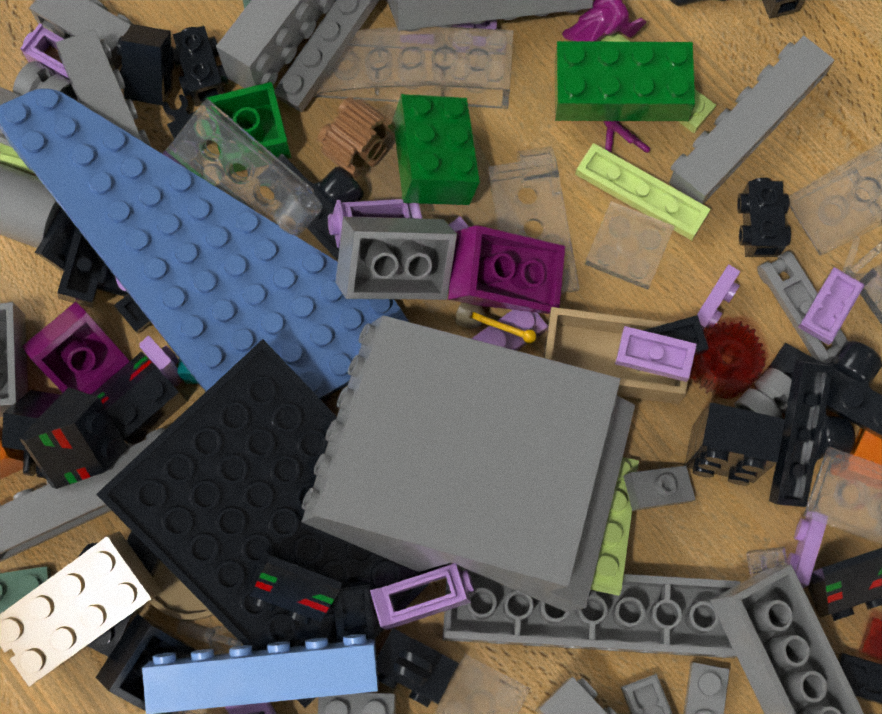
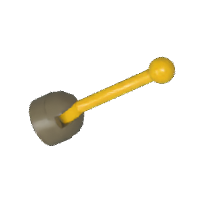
[456,302,536,344]

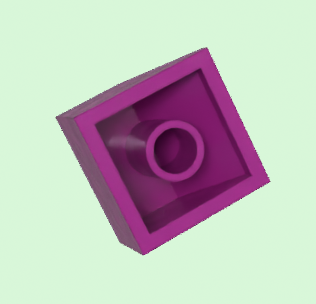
[22,301,129,394]

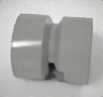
[13,61,77,100]
[734,368,792,419]

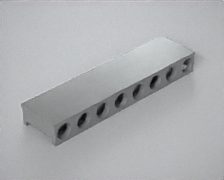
[443,563,740,659]

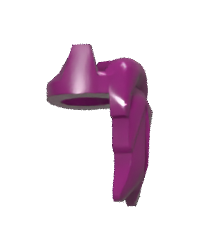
[562,0,646,41]

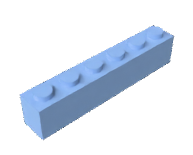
[142,634,379,714]

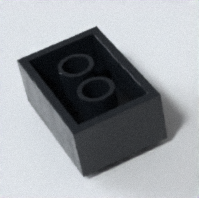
[684,402,785,486]

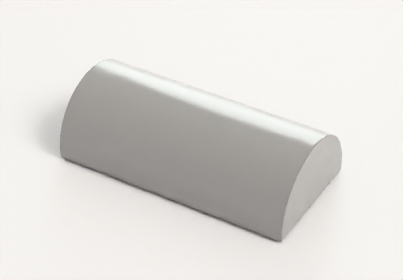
[0,163,61,248]

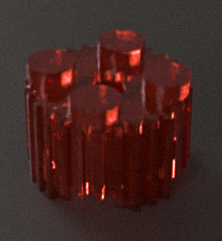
[690,321,766,399]

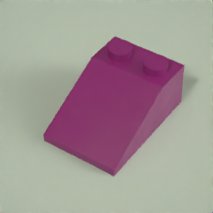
[448,225,565,314]

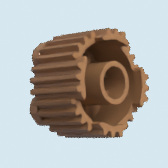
[317,97,396,178]

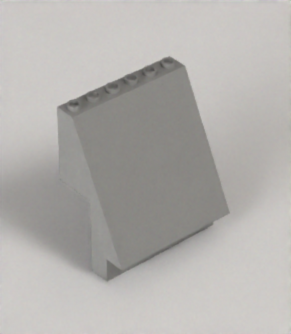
[301,315,635,612]

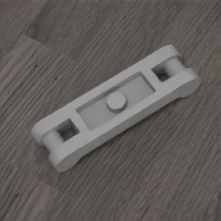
[757,251,848,364]

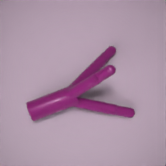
[603,121,650,153]

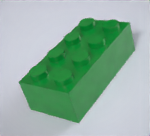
[555,41,695,122]

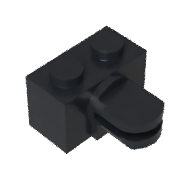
[117,24,174,106]
[57,227,129,308]
[2,390,61,479]
[376,628,459,708]

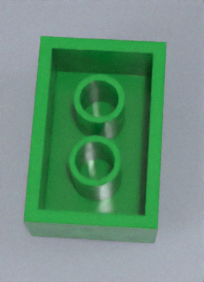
[393,94,480,205]

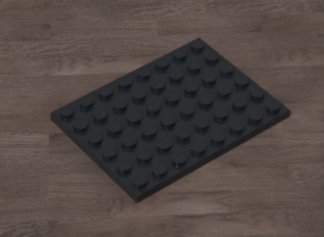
[96,339,449,708]

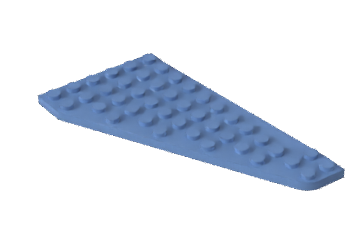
[0,89,409,400]

